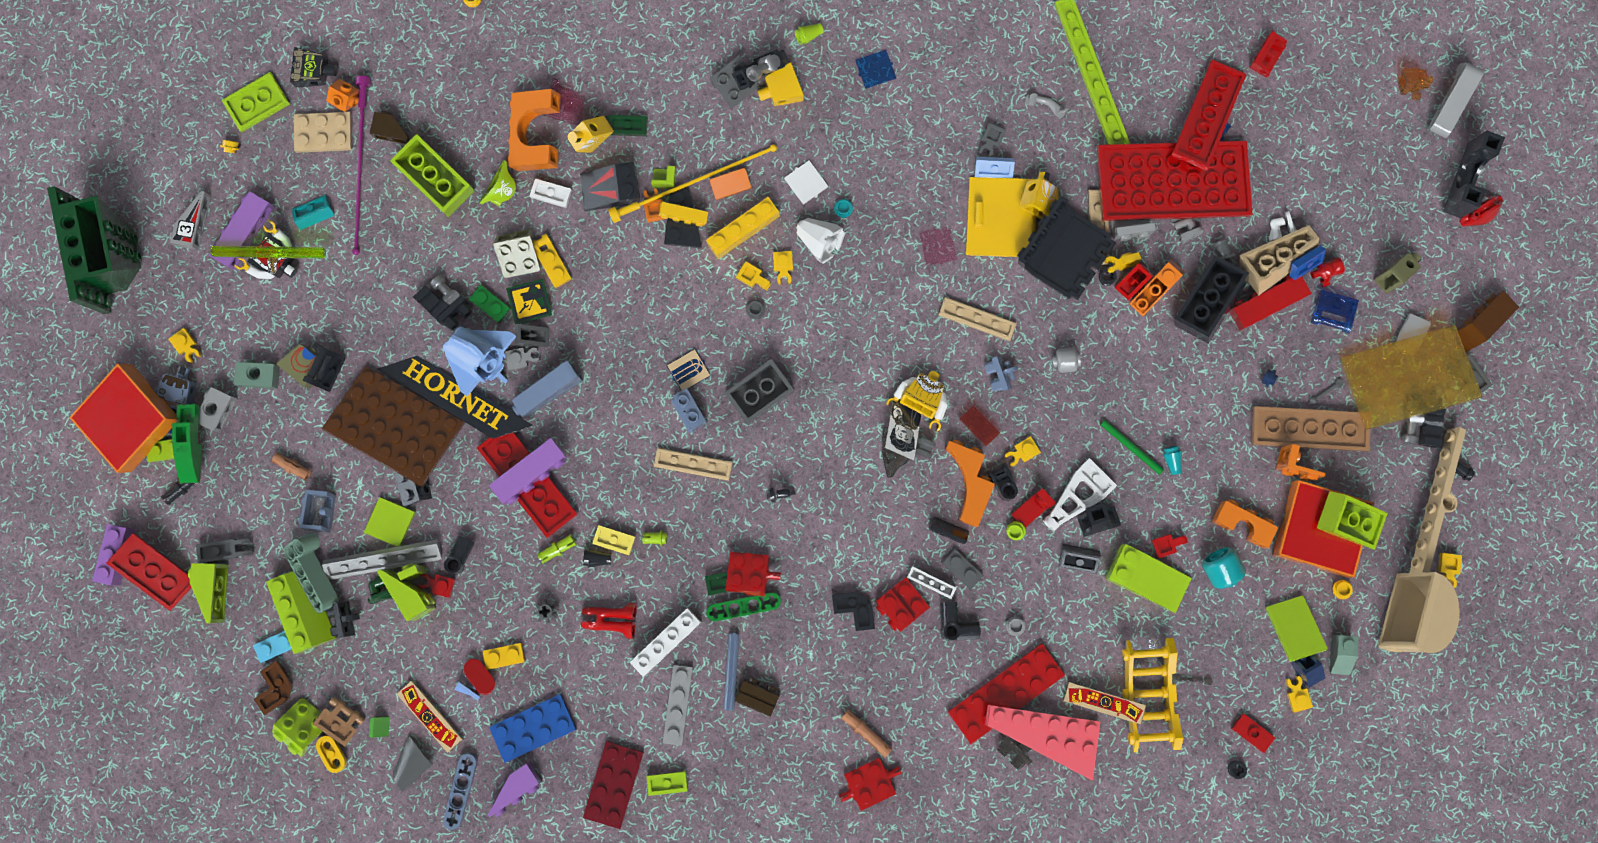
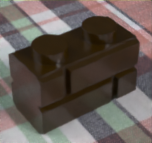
[735,677,780,717]

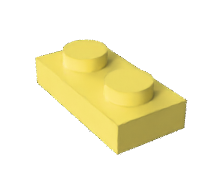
[592,525,636,555]

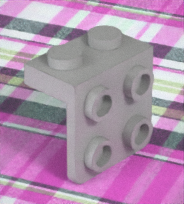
[1111,220,1156,241]

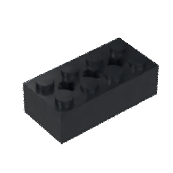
[1175,256,1249,344]

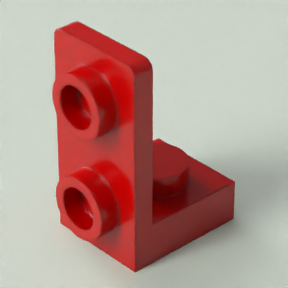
[1012,488,1056,528]

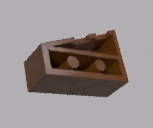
[1449,290,1519,353]

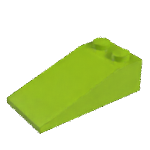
[1105,544,1192,613]

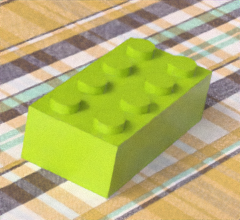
[390,134,475,217]

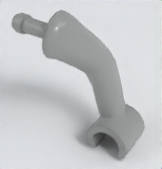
[1025,93,1068,118]

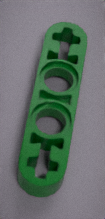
[706,593,781,621]

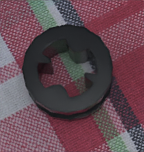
[1099,268,1117,286]
[1227,760,1247,779]

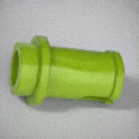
[642,530,667,546]

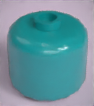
[1202,547,1246,589]

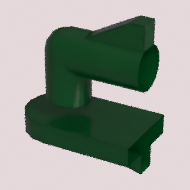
[368,576,393,604]

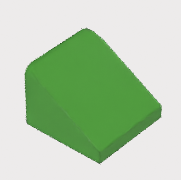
[369,716,390,738]

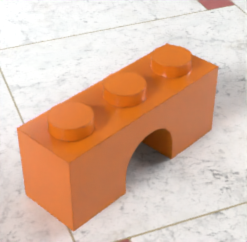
[1212,499,1279,549]

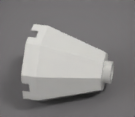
[796,218,845,264]

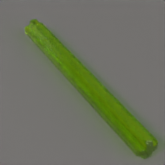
[210,246,326,258]

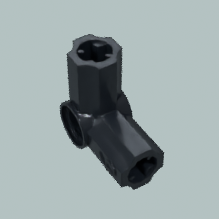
[940,602,981,641]

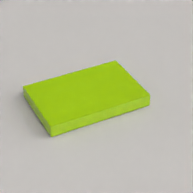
[222,72,290,133]
[1265,595,1328,662]

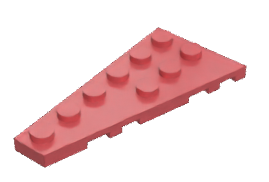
[985,705,1100,781]

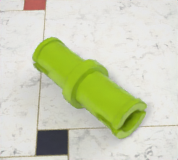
[537,534,577,564]

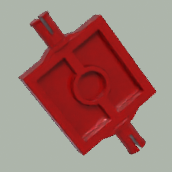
[839,758,902,811]

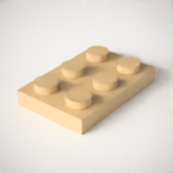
[294,112,352,153]

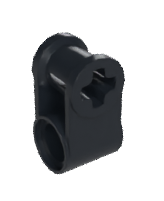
[987,463,1018,501]

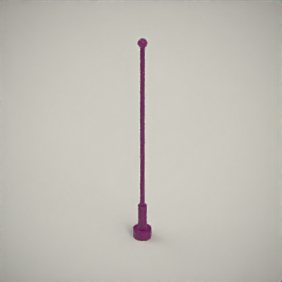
[352,76,371,255]

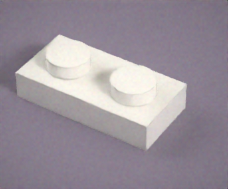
[530,179,572,208]

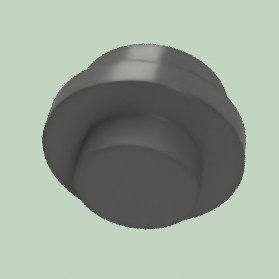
[746,300,765,319]

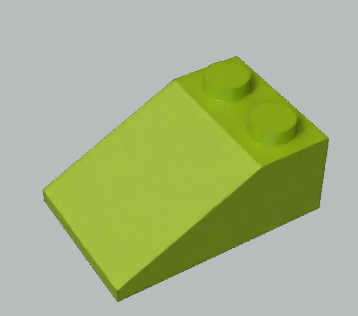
[1317,491,1388,550]
[188,563,229,623]
[377,569,436,621]

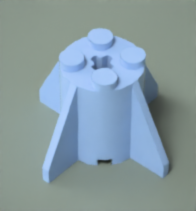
[443,326,516,396]

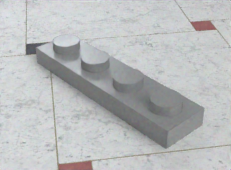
[663,665,693,746]

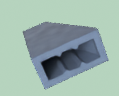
[512,360,582,418]

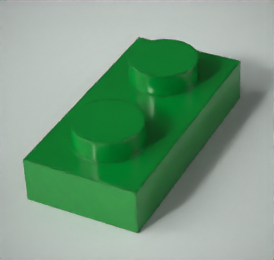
[469,285,511,323]

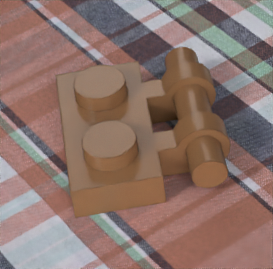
[313,696,365,747]

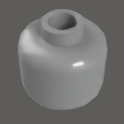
[1052,347,1081,373]

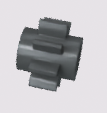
[534,599,559,624]

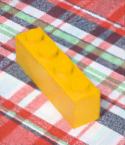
[706,197,780,259]

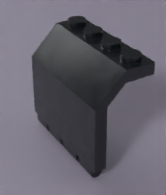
[1017,196,1116,300]

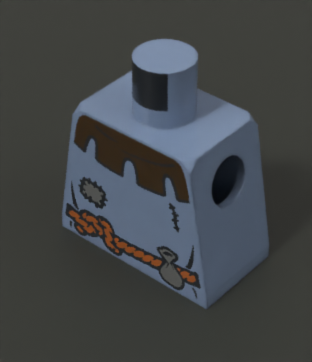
[154,366,196,409]

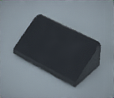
[929,517,969,544]
[1059,544,1101,574]

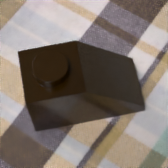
[370,111,410,144]

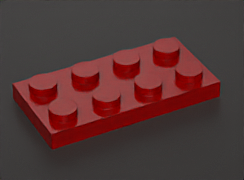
[106,532,192,611]

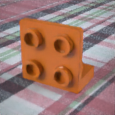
[1276,444,1325,482]

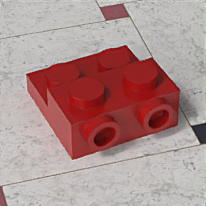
[875,577,930,632]

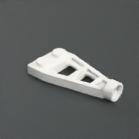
[1043,458,1117,532]

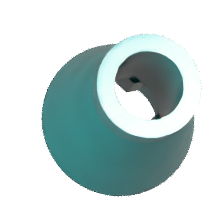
[1163,446,1182,475]

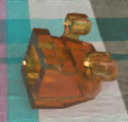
[1397,68,1434,100]

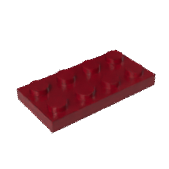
[583,741,644,829]

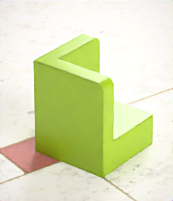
[651,166,676,189]

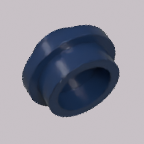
[1262,369,1278,388]

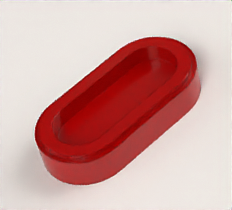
[464,659,495,695]

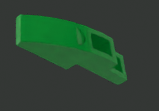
[172,404,202,483]

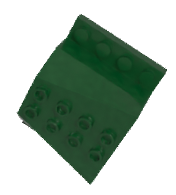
[47,186,142,314]

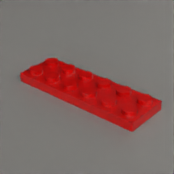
[1171,59,1247,170]
[477,432,578,538]
[948,643,1065,744]

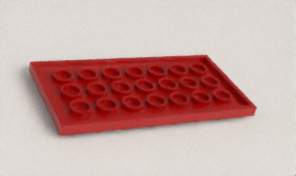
[1097,141,1253,221]

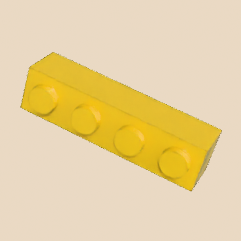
[658,202,708,227]

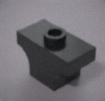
[1077,503,1121,537]

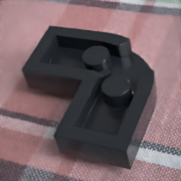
[832,592,875,631]

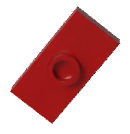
[1231,713,1276,753]

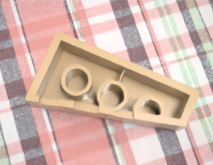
[1239,225,1319,296]

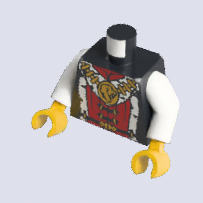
[234,220,298,279]

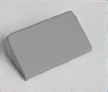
[1393,313,1431,356]

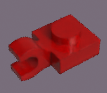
[1151,534,1188,559]

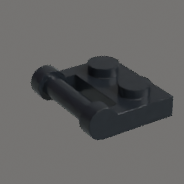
[302,346,346,392]

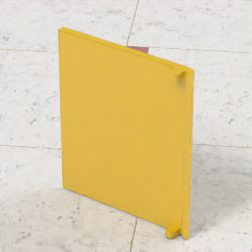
[966,177,1036,257]

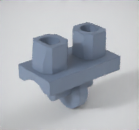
[984,356,1018,391]

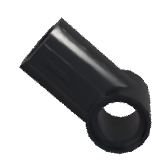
[444,536,475,575]

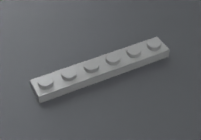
[322,539,443,580]

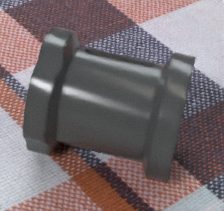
[1212,238,1236,261]

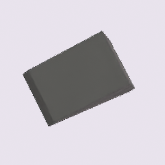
[515,324,549,347]

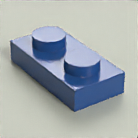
[1289,245,1326,280]

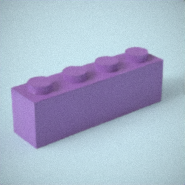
[209,191,274,270]
[489,438,568,505]

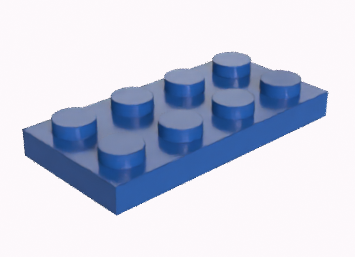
[489,694,577,763]

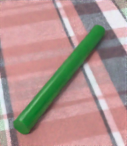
[1100,420,1164,475]

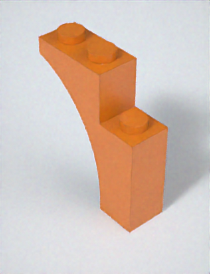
[945,439,995,528]

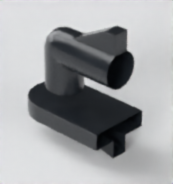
[767,488,796,503]

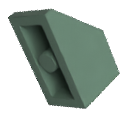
[1330,634,1359,675]

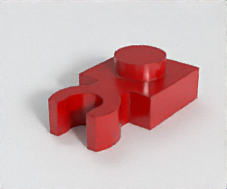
[419,574,456,598]

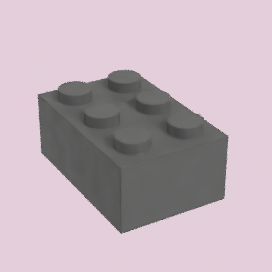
[725,359,794,426]

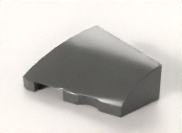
[392,735,433,792]

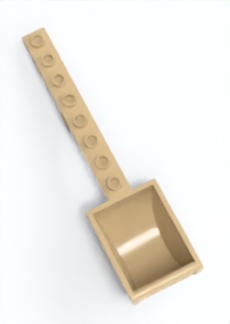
[1378,427,1466,653]

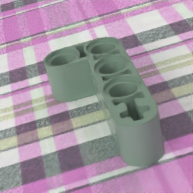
[284,532,339,613]

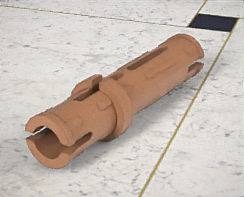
[841,709,893,758]

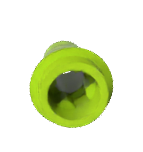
[795,23,824,45]

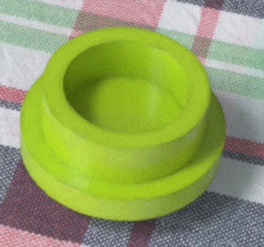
[1006,521,1026,540]

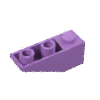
[488,762,542,817]

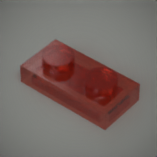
[959,406,1000,447]

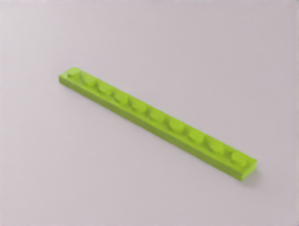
[1054,0,1130,145]

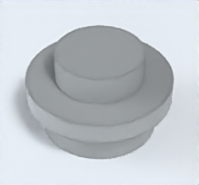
[1006,616,1025,636]

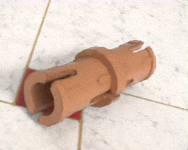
[272,452,312,481]

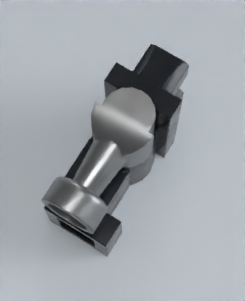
[732,49,788,91]
[413,275,472,331]
[1402,394,1446,448]

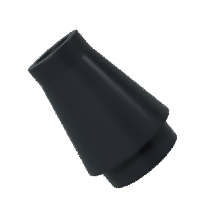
[583,549,611,568]

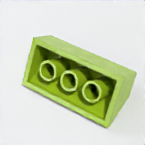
[266,571,337,654]

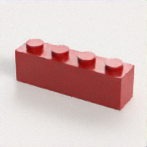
[1229,276,1312,331]

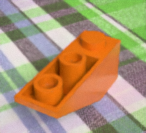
[1129,259,1185,316]

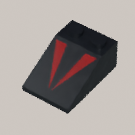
[580,162,640,211]

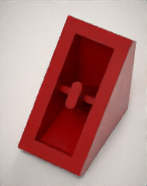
[1115,262,1153,301]

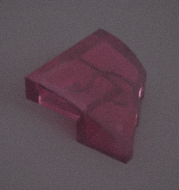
[543,78,584,126]

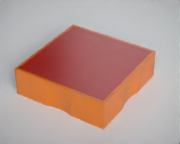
[69,363,177,473]
[1273,480,1374,578]

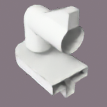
[1269,211,1297,241]

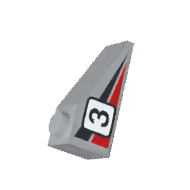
[169,191,211,250]

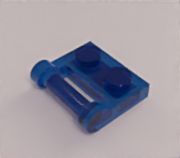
[1311,290,1359,334]

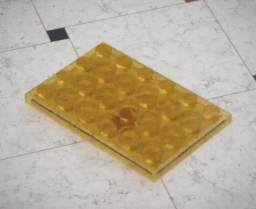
[1340,325,1483,431]

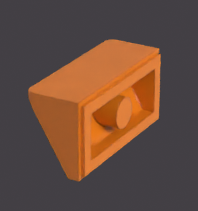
[709,168,751,200]

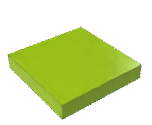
[364,497,416,547]

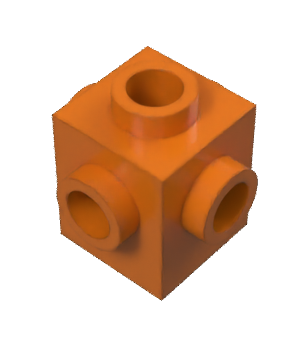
[326,79,359,112]

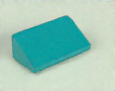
[291,195,334,230]

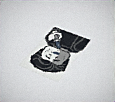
[885,401,921,460]

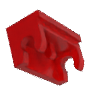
[1249,31,1287,78]

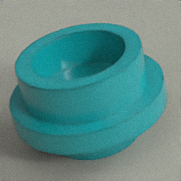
[834,199,853,218]

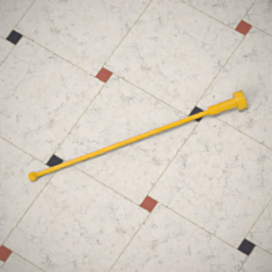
[608,144,777,223]

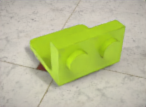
[272,698,323,757]

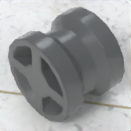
[915,437,936,458]

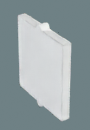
[784,161,828,205]

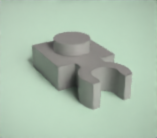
[505,348,540,371]

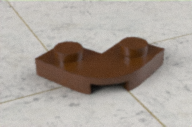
[254,660,292,715]

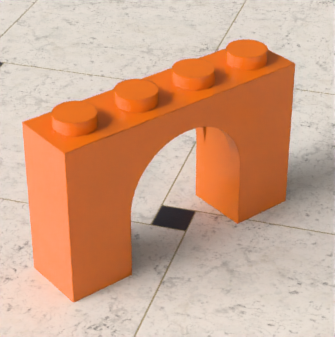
[508,89,561,171]

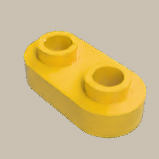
[316,735,347,773]

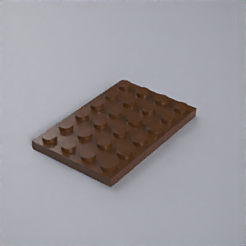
[322,366,464,487]

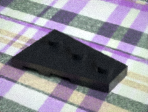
[664,188,702,249]

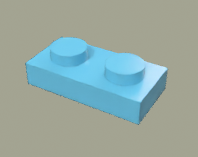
[253,631,292,663]

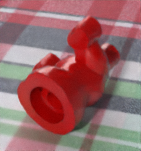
[1310,257,1345,288]

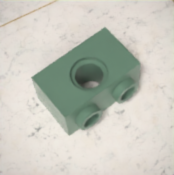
[234,359,280,389]

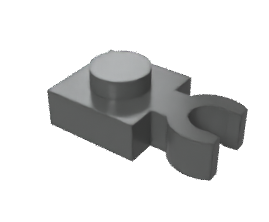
[979,123,1006,157]

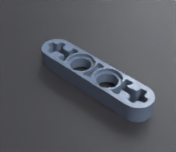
[443,753,478,830]

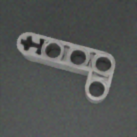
[1428,62,1484,138]

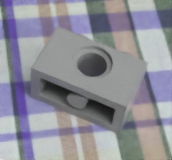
[198,387,237,433]

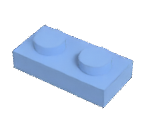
[975,157,1015,178]

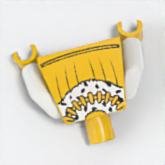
[887,371,948,431]

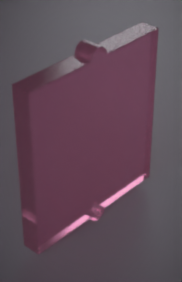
[920,228,957,266]

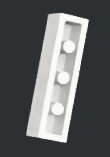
[907,566,956,599]

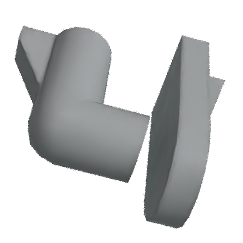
[1170,218,1204,245]

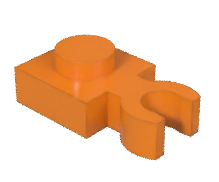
[644,188,664,223]

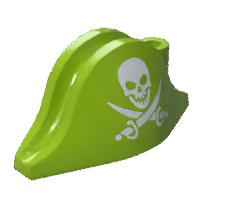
[479,160,516,206]

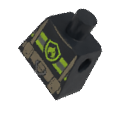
[290,47,338,88]

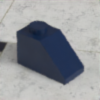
[1283,649,1326,688]

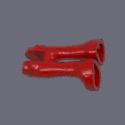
[581,602,637,639]

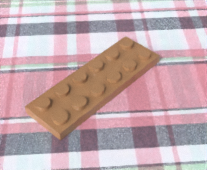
[1252,406,1370,452]

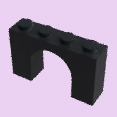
[1443,130,1505,218]

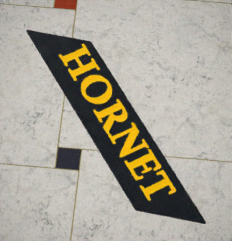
[377,356,533,439]

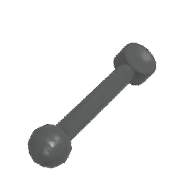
[1309,379,1344,404]

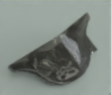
[882,427,909,478]

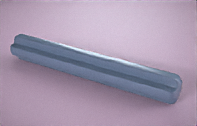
[724,633,739,711]

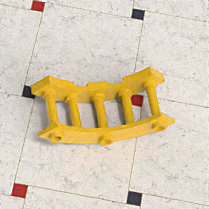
[1122,638,1183,752]

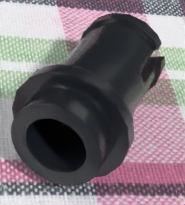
[1455,461,1476,481]

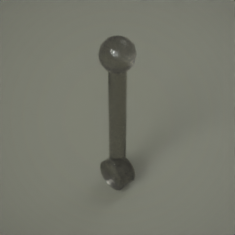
[1172,675,1213,685]

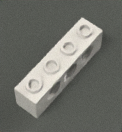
[630,608,702,677]

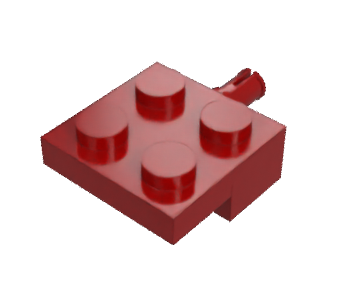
[726,552,781,597]

